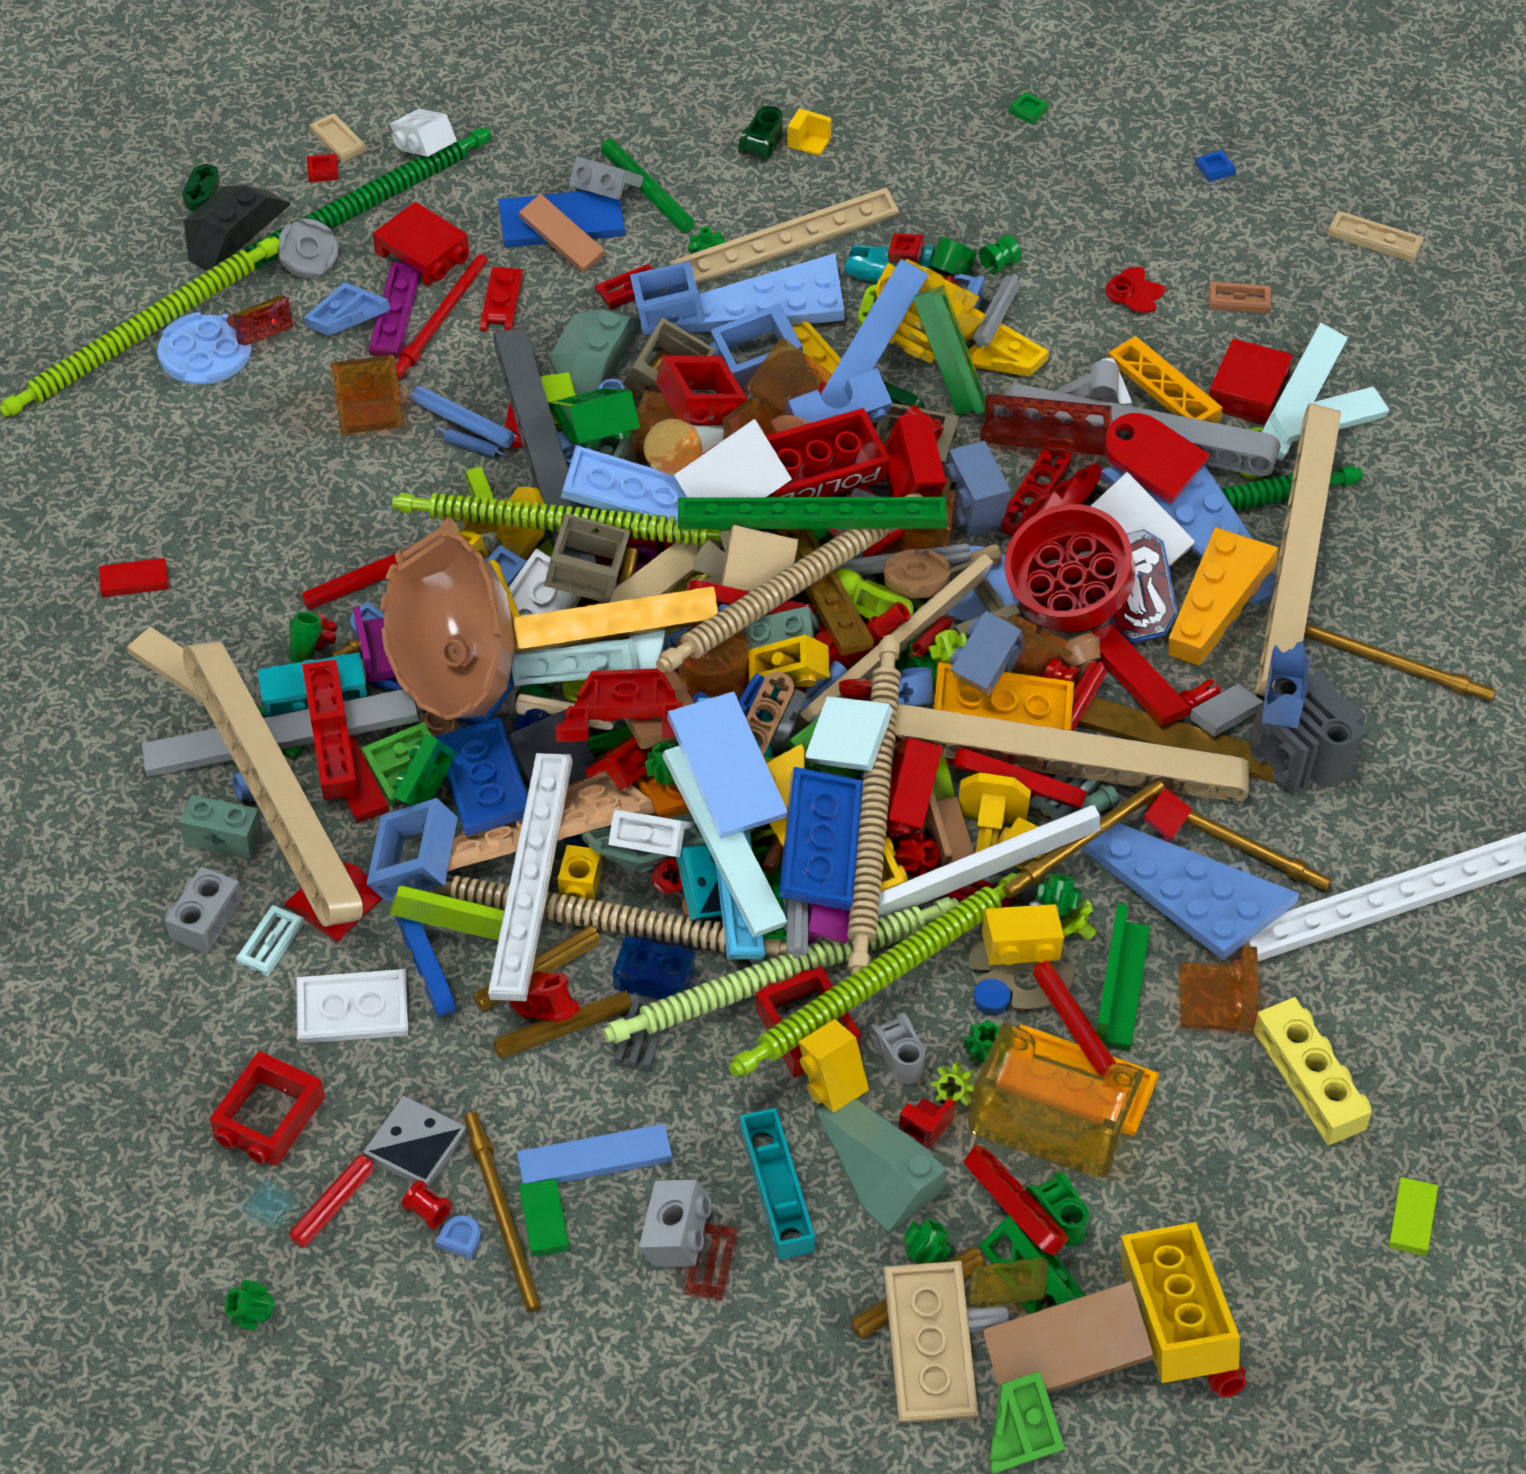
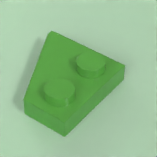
[988,1371,1065,1474]

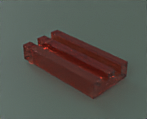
[685,1223,737,1301]

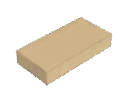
[309,113,367,163]

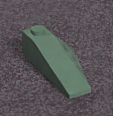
[816,1099,947,1234]

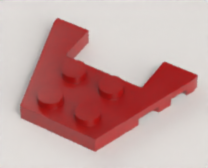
[556,668,684,742]

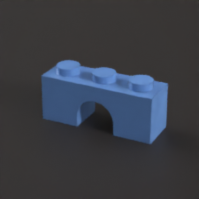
[785,368,892,423]

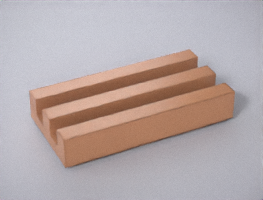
[1208,281,1271,314]

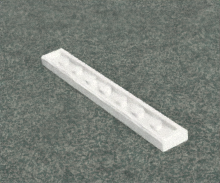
[488,753,573,1001]
[878,805,1100,918]

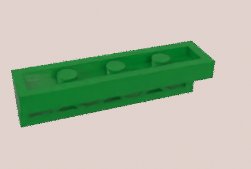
[913,285,988,415]
[1096,903,1150,1051]
[979,1215,1087,1314]

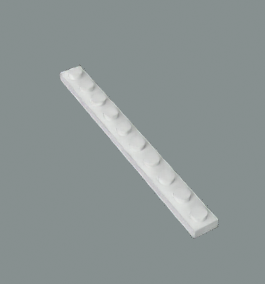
[1244,832,1526,963]

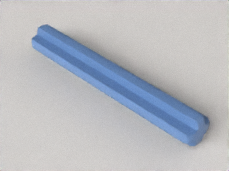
[411,386,515,448]

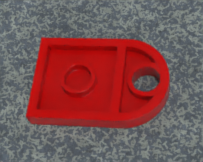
[1104,413,1210,505]

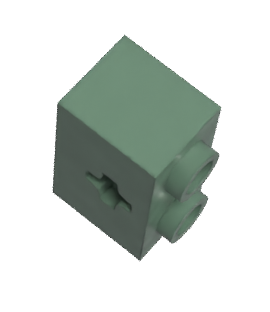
[179,795,263,859]

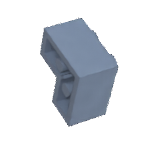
[943,440,1011,538]
[950,611,1026,696]

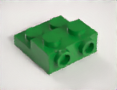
[391,734,457,806]

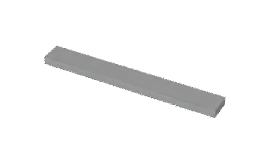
[142,689,419,777]

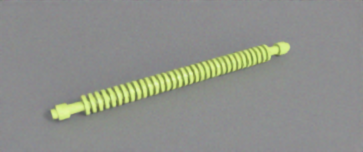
[603,897,959,1043]

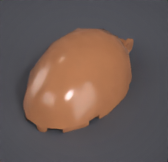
[380,518,515,720]

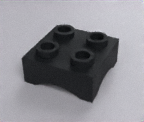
[505,709,596,790]

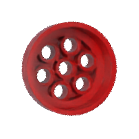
[1004,504,1136,633]

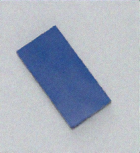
[498,191,625,248]
[435,717,528,836]
[779,767,863,911]

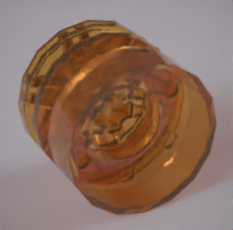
[677,626,750,701]

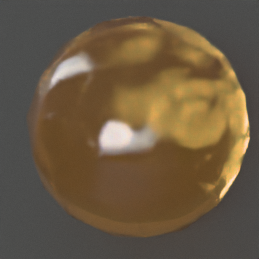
[644,418,702,475]

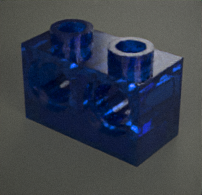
[613,936,695,1000]

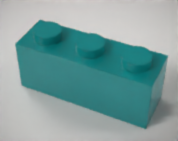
[257,652,367,717]

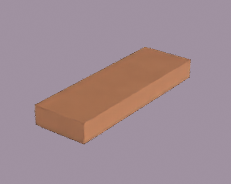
[519,194,605,273]

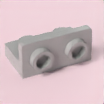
[569,156,644,200]

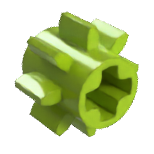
[929,630,968,668]
[930,1061,980,1108]

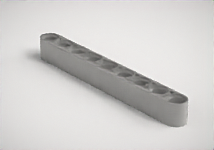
[996,384,1281,476]

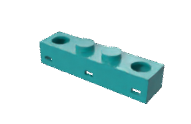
[740,1108,815,1260]

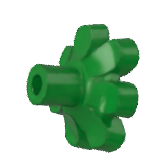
[688,226,726,254]

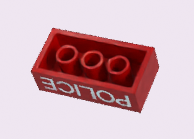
[766,408,891,497]

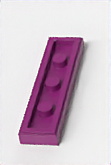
[368,262,421,358]

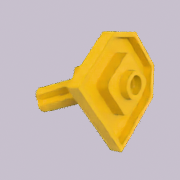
[462,487,545,560]
[959,773,1031,853]

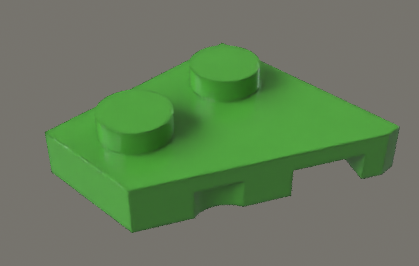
[361,722,432,806]

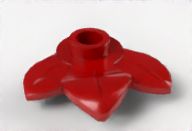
[1105,267,1166,313]

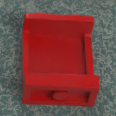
[373,201,470,287]
[1209,338,1293,426]

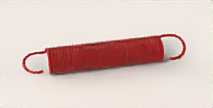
[909,616,955,657]

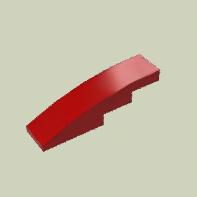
[1007,463,1103,547]

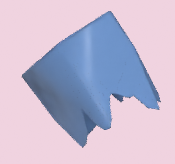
[1262,641,1312,728]

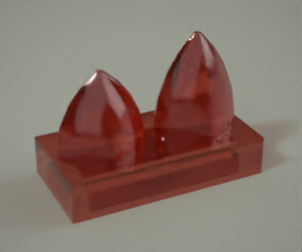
[226,295,293,346]

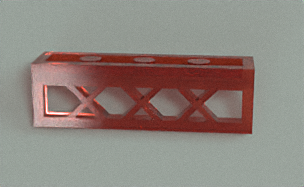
[980,393,1112,456]

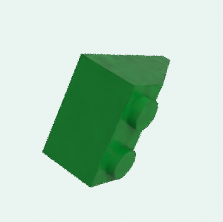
[548,387,640,448]

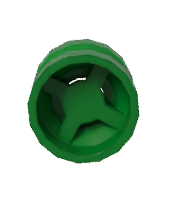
[979,234,1022,275]

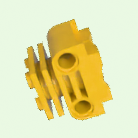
[876,258,986,364]

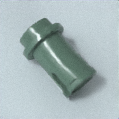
[1073,785,1120,814]

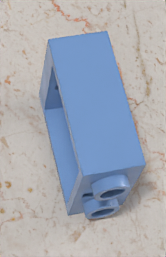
[630,261,705,335]
[708,303,806,390]
[366,798,458,902]

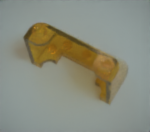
[968,1023,1145,1178]

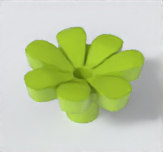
[1060,899,1097,941]

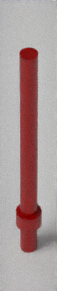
[389,254,488,381]

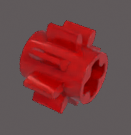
[896,832,939,877]

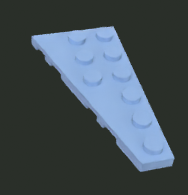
[668,253,845,333]

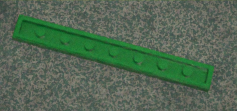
[678,497,947,529]

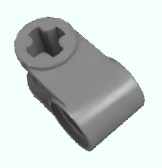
[868,1012,925,1085]

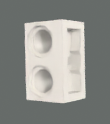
[390,109,457,157]

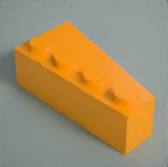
[1168,527,1279,666]

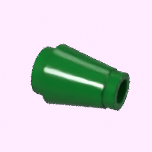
[289,612,323,663]

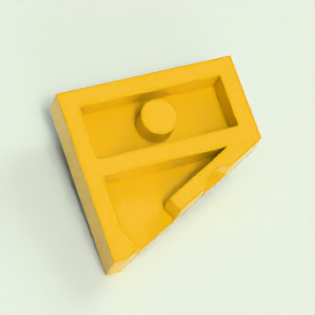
[968,323,1049,377]

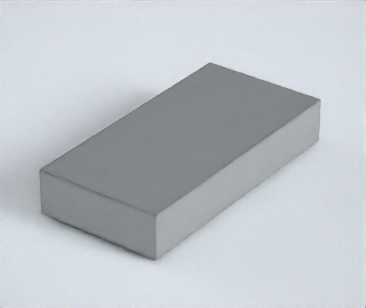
[1190,683,1263,737]

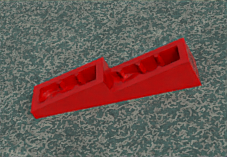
[302,659,358,801]

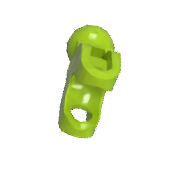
[835,568,926,619]

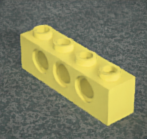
[1253,997,1372,1146]

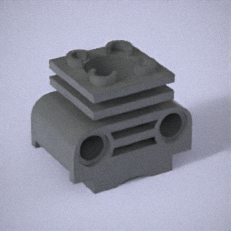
[1248,671,1368,794]

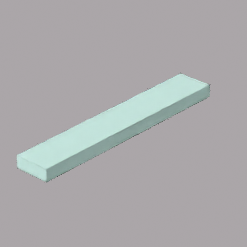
[1261,323,1348,461]
[662,746,787,938]

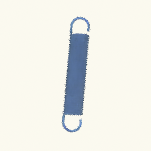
[436,429,509,459]

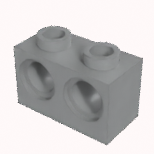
[165,867,243,953]

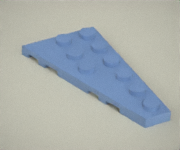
[1100,436,1276,606]
[1082,816,1299,960]

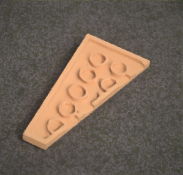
[447,771,655,872]

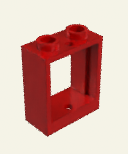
[656,355,747,425]
[884,414,946,497]
[886,737,943,840]
[755,966,861,1078]
[209,1050,325,1166]

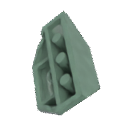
[549,309,641,395]
[581,812,706,872]

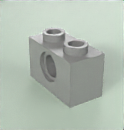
[639,1180,712,1267]

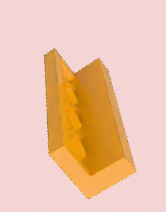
[1107,336,1223,424]

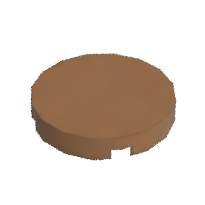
[884,549,950,599]

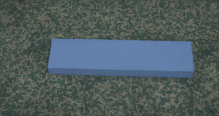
[517,1124,672,1184]

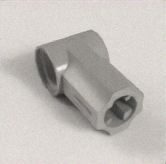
[1059,360,1119,402]

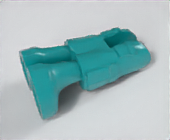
[844,245,936,284]

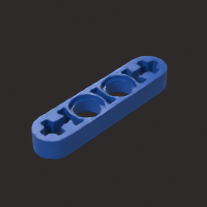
[394,916,456,1018]

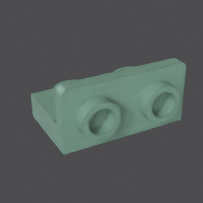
[744,606,821,651]

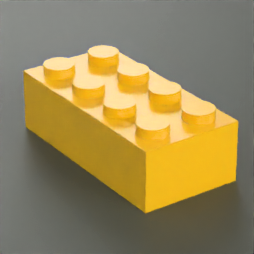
[1121,1222,1240,1383]

